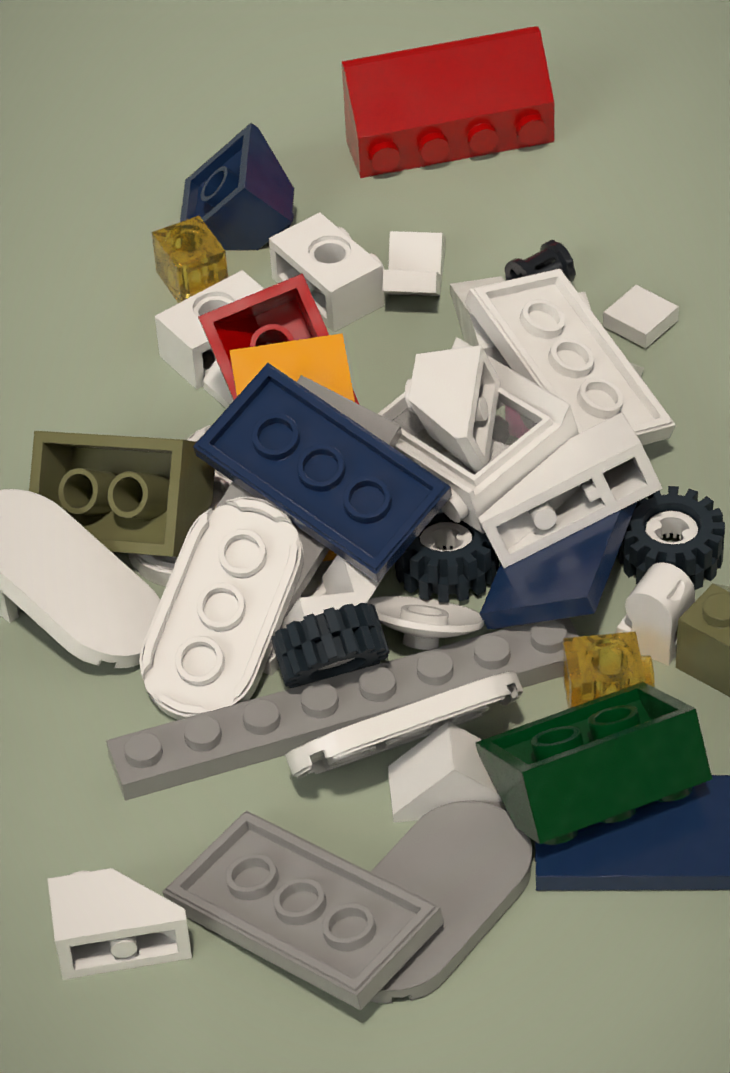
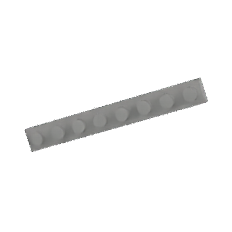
[106,618,588,801]

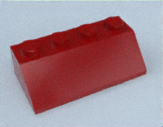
[341,26,555,178]

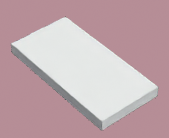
[464,269,676,445]

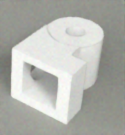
[616,562,695,666]

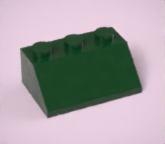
[475,682,712,845]

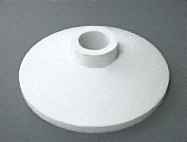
[367,596,484,650]

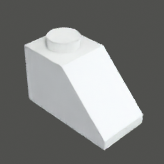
[405,345,501,474]
[48,868,192,980]

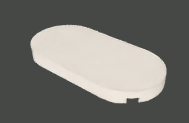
[0,489,160,668]
[139,497,304,720]
[285,671,523,779]

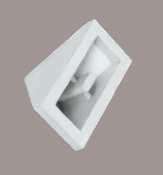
[388,721,508,823]

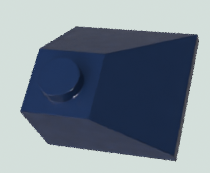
[177,123,294,251]

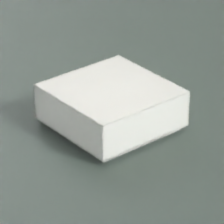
[603,285,679,349]

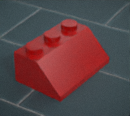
[198,273,360,405]

